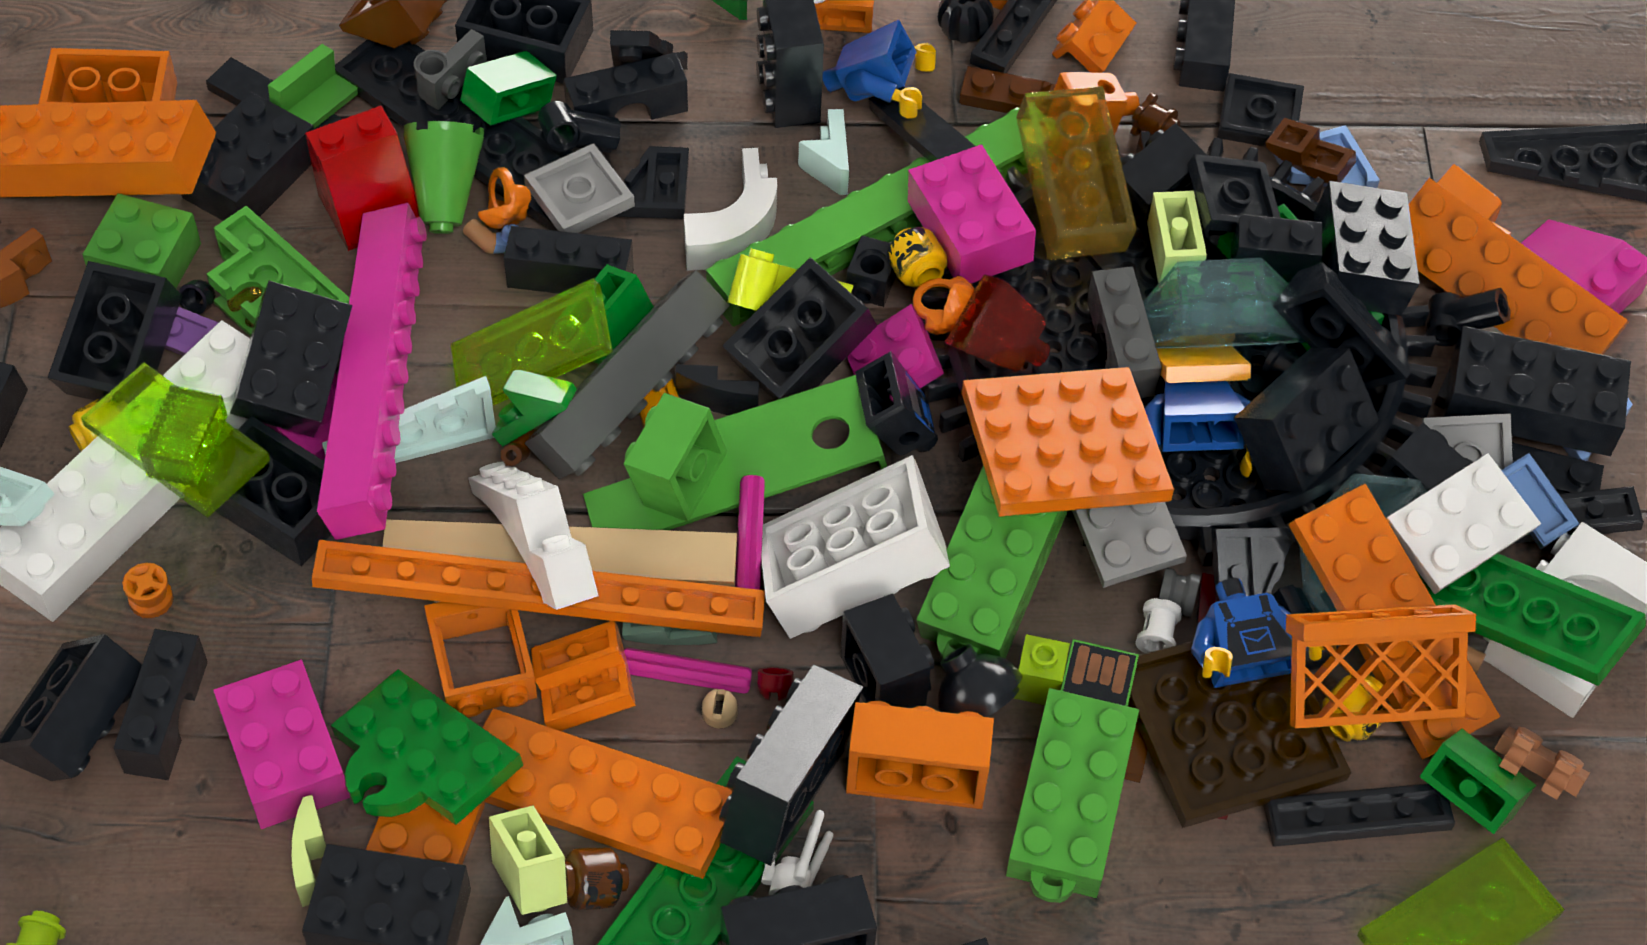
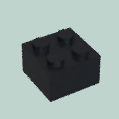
[841,594,934,708]

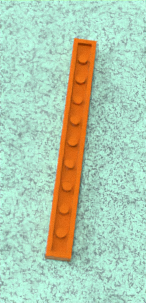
[312,540,765,637]

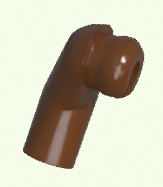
[501,429,537,466]

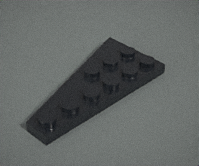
[1479,123,1647,203]

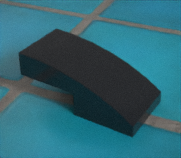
[675,364,759,415]

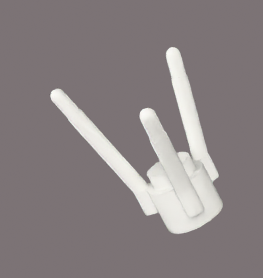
[761,810,833,895]

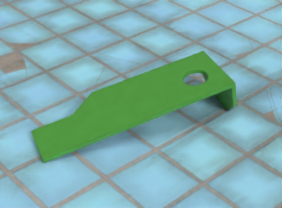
[583,375,887,530]

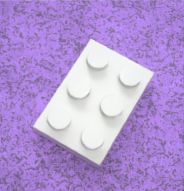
[1386,453,1541,594]

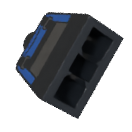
[855,351,938,455]

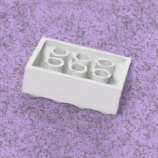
[761,455,950,639]

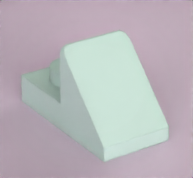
[798,109,849,195]
[480,896,574,945]

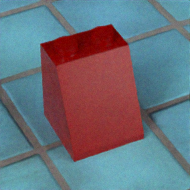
[305,105,420,251]

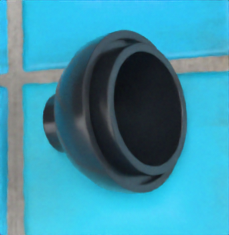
[938,644,1023,717]

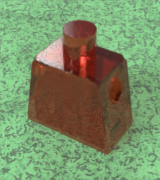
[945,274,1050,372]

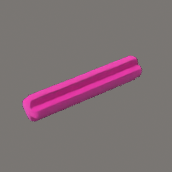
[735,475,765,590]
[624,647,752,694]

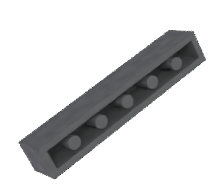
[524,270,730,480]

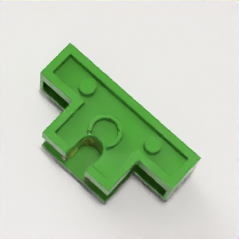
[207,206,350,337]

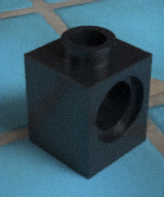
[846,235,897,307]

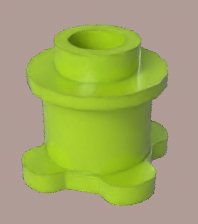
[6,911,66,945]

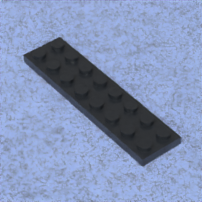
[335,39,573,231]

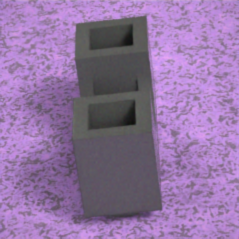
[1087,267,1162,398]

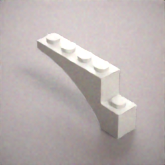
[468,462,599,610]

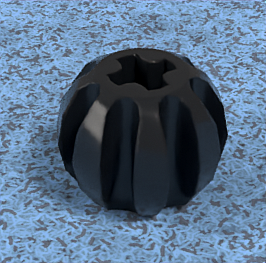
[937,0,994,43]

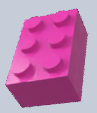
[908,144,1036,283]
[213,659,350,829]

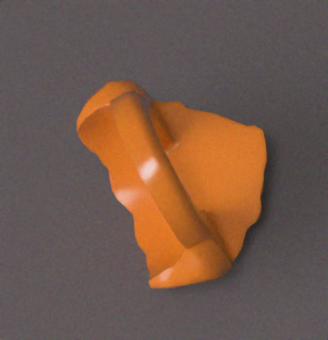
[478,167,531,229]
[912,276,975,335]

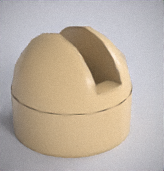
[702,689,738,728]

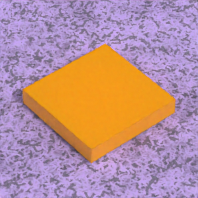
[1156,346,1251,383]

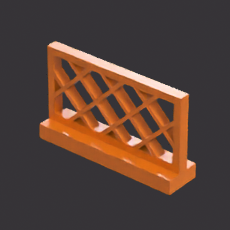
[1286,604,1476,729]

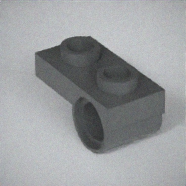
[414,29,487,110]

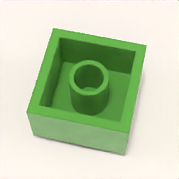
[82,193,201,288]
[624,393,727,522]

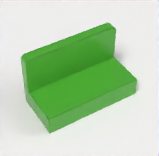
[268,44,358,129]

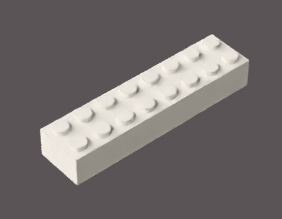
[0,320,250,622]

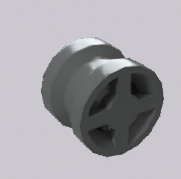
[1158,568,1200,618]

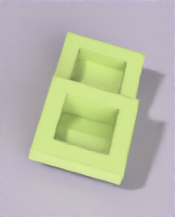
[291,795,326,907]

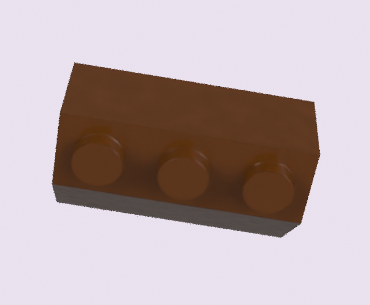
[339,0,448,48]

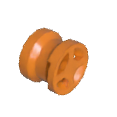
[122,563,174,618]

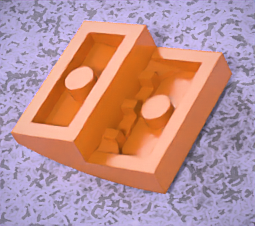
[531,621,636,731]

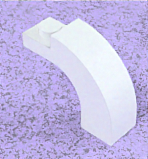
[684,148,777,271]

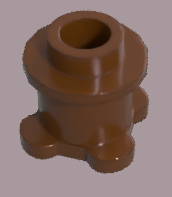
[1130,92,1181,136]

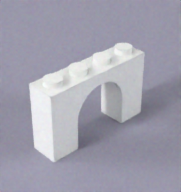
[1483,522,1647,718]

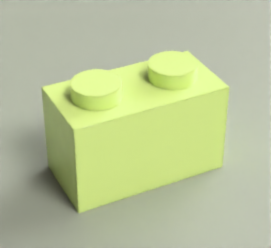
[1147,191,1207,287]
[489,805,567,915]

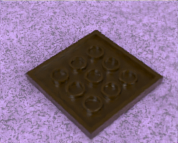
[1128,641,1351,828]

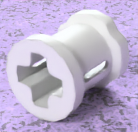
[1136,598,1182,654]

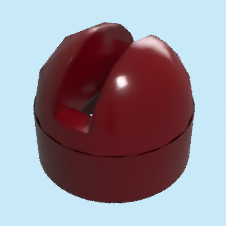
[757,667,794,701]

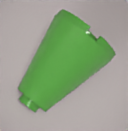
[403,121,484,234]

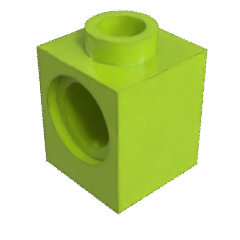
[1014,634,1070,705]

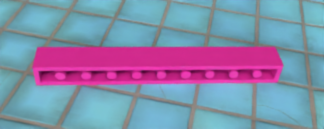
[317,203,427,540]

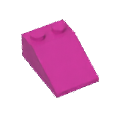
[1521,219,1647,314]

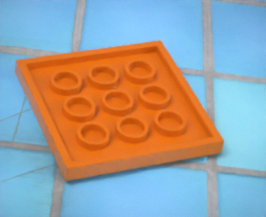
[962,367,1174,517]

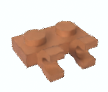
[1494,726,1590,800]

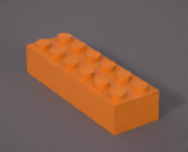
[0,100,216,197]

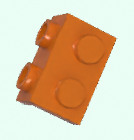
[1052,0,1137,73]

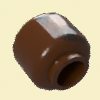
[565,847,629,910]

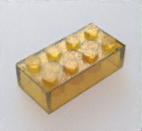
[1016,86,1137,260]

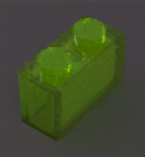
[137,385,228,488]

